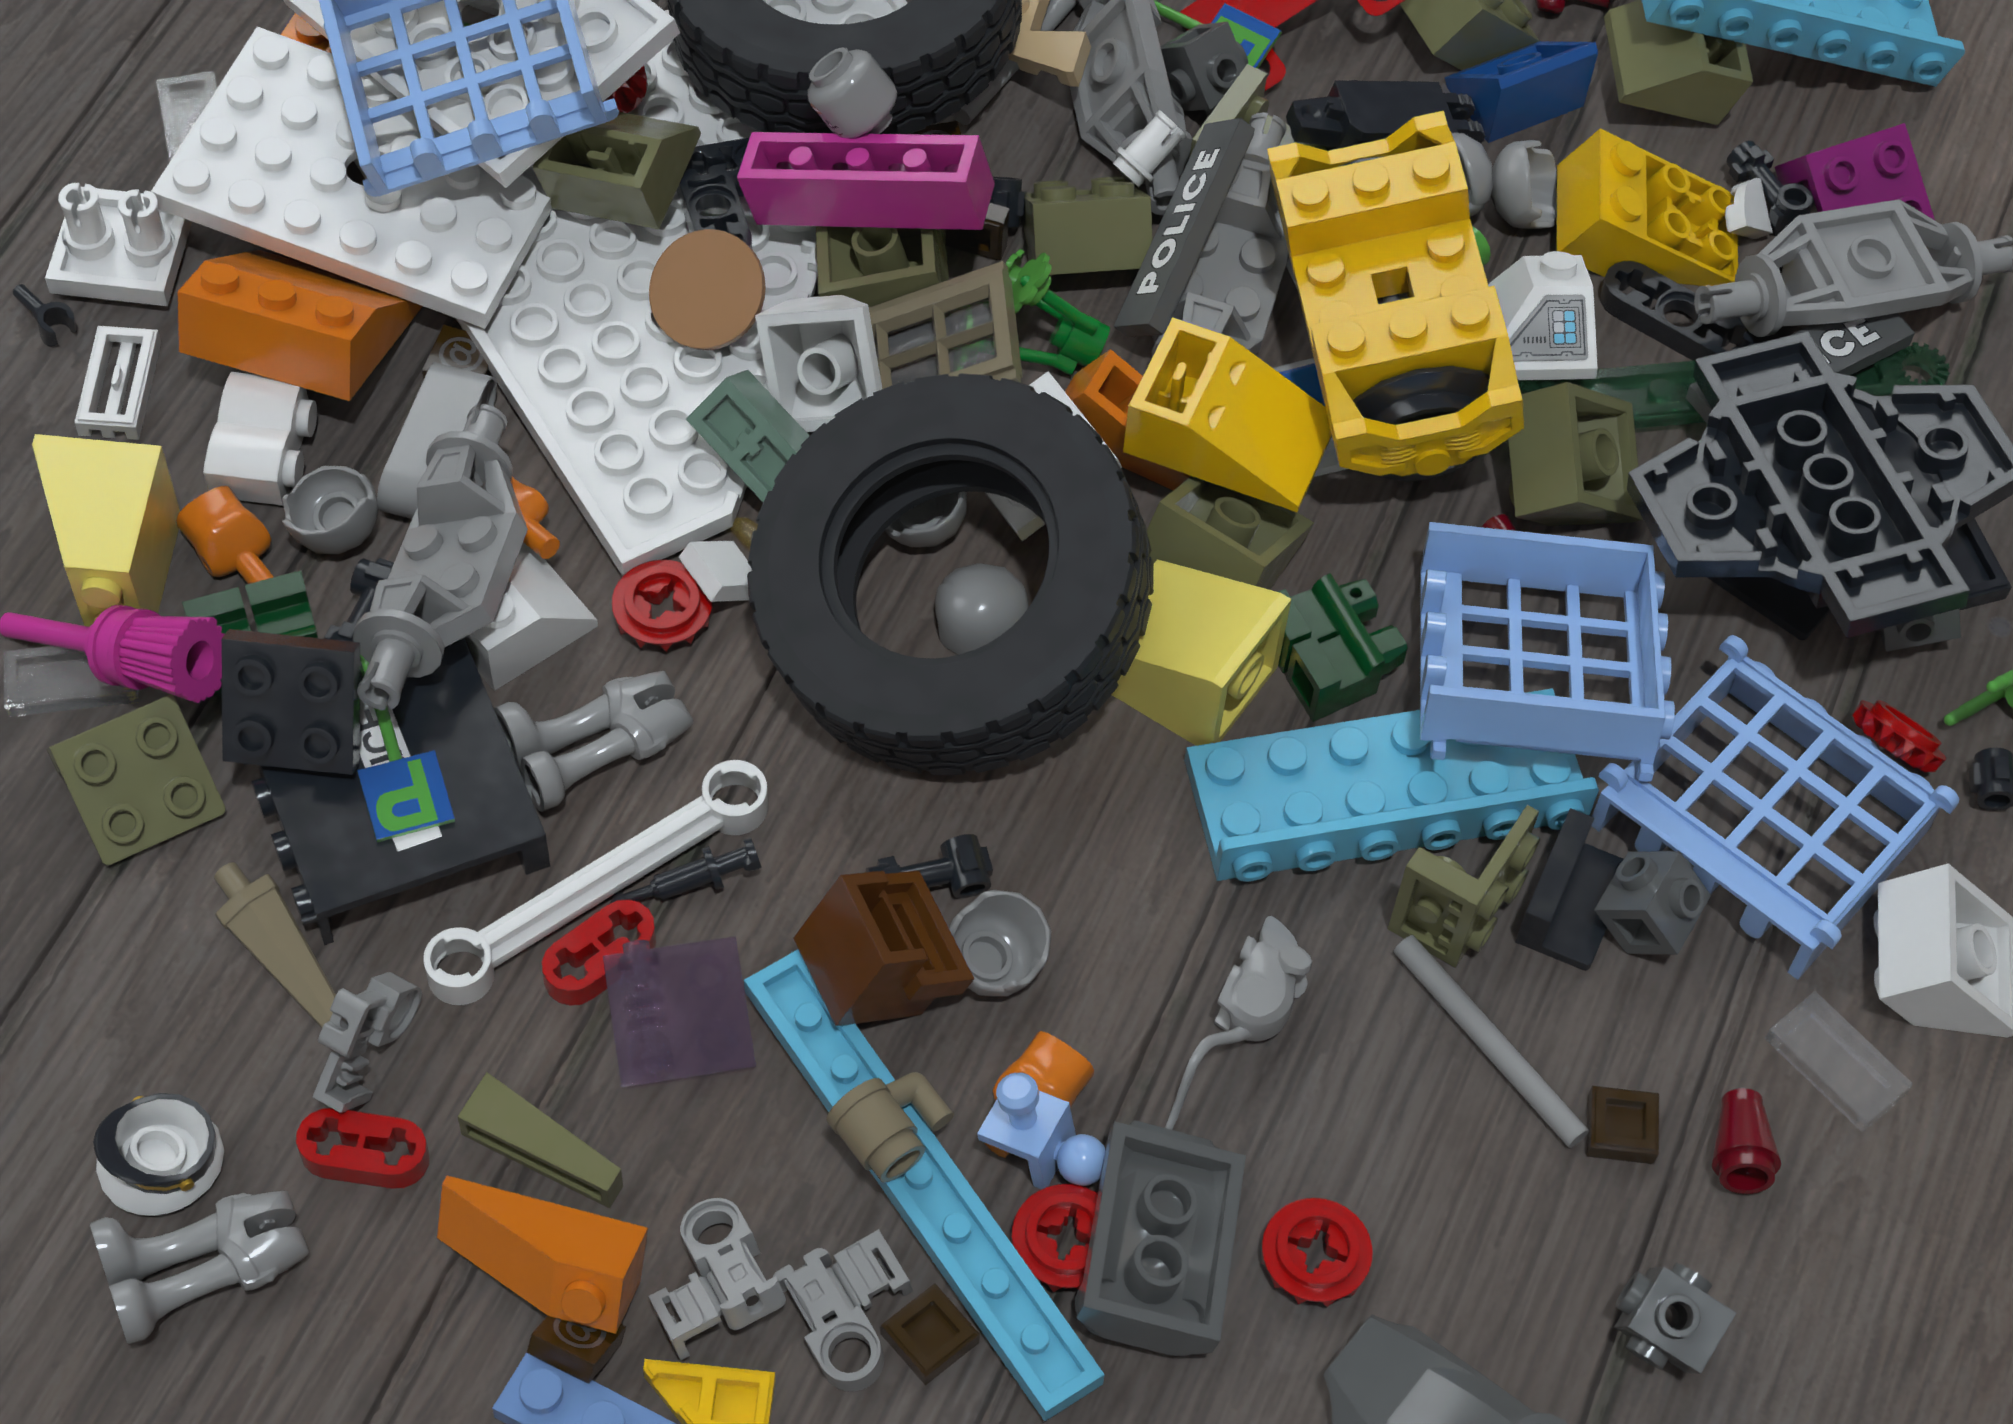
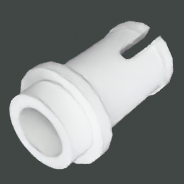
[1113,110,1187,187]

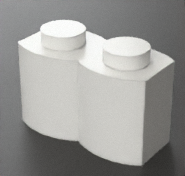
[203,372,317,505]

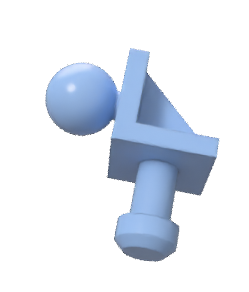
[977,1073,1106,1189]

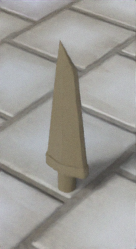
[214,862,336,1028]

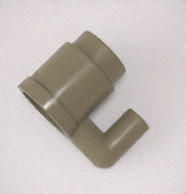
[826,1072,954,1183]

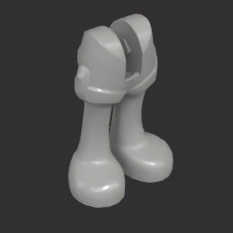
[494,671,693,812]
[89,1191,309,1344]

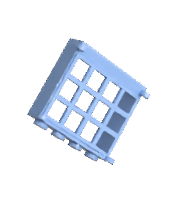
[319,0,619,197]
[1420,522,1675,782]
[1592,635,1959,980]

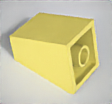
[32,434,180,627]
[1111,559,1292,746]

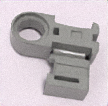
[313,972,422,1113]
[648,1198,786,1361]
[773,1229,913,1391]

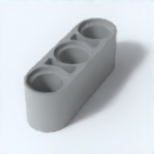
[377,362,497,519]

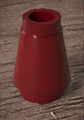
[1712,1088,1781,1194]

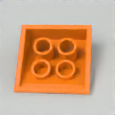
[178,250,423,401]

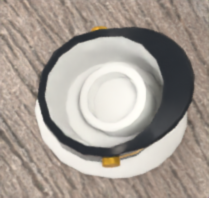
[93,1093,225,1216]

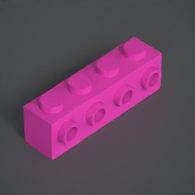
[737,132,995,230]

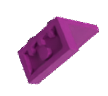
[1774,123,1935,220]

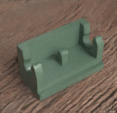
[686,370,809,502]

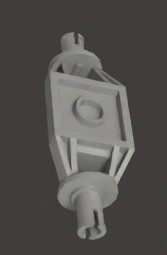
[1070,0,1193,215]
[1152,112,1289,357]
[1694,199,2013,337]
[353,404,528,710]

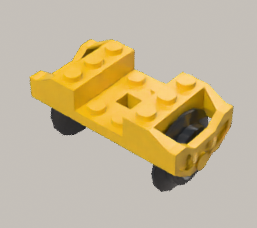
[1267,111,1524,481]

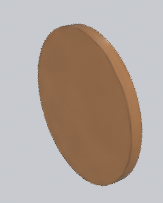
[649,229,766,350]

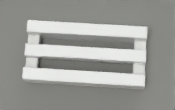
[75,326,161,440]

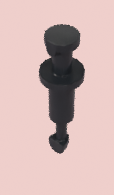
[610,837,762,903]

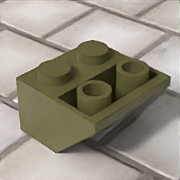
[1400,0,1539,70]
[1604,0,1753,125]
[532,112,701,229]
[1022,177,1153,275]

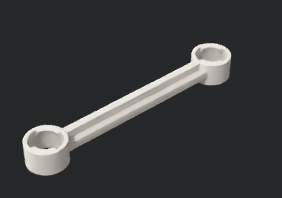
[424,760,768,1005]

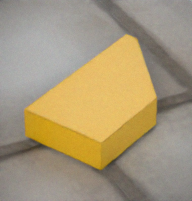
[643,1359,776,1424]

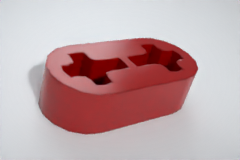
[542,899,656,1006]
[296,1108,429,1189]

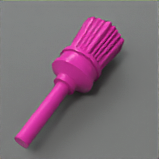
[0,605,225,703]

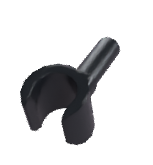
[13,284,77,347]

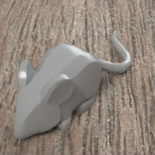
[1165,916,1312,1130]

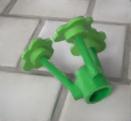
[954,249,1110,375]

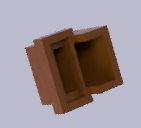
[793,870,974,1026]

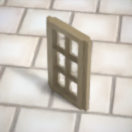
[869,261,1023,389]

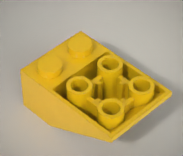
[1557,128,1738,286]
[1123,317,1332,512]

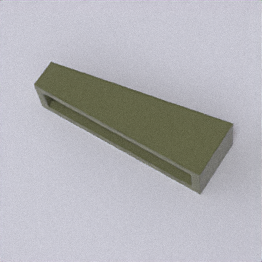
[458,1072,623,1209]

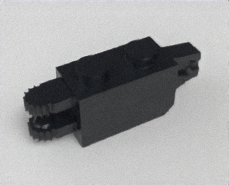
[1286,80,1486,151]

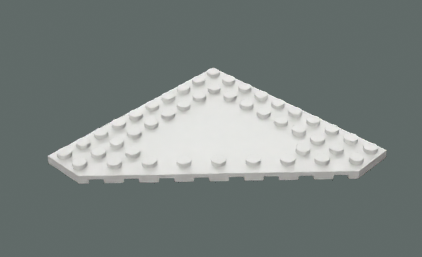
[354,0,908,576]

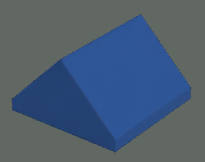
[1444,41,1598,143]

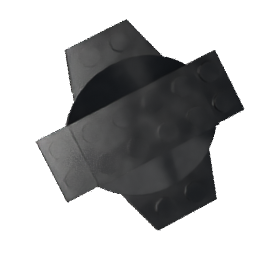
[1627,331,2013,638]

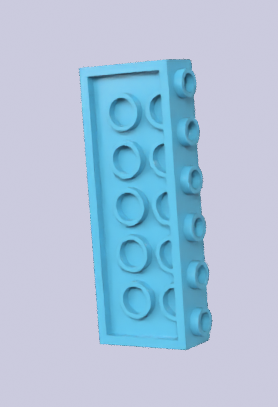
[1642,0,1965,87]
[1184,688,1599,882]

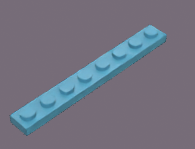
[744,949,1105,1421]

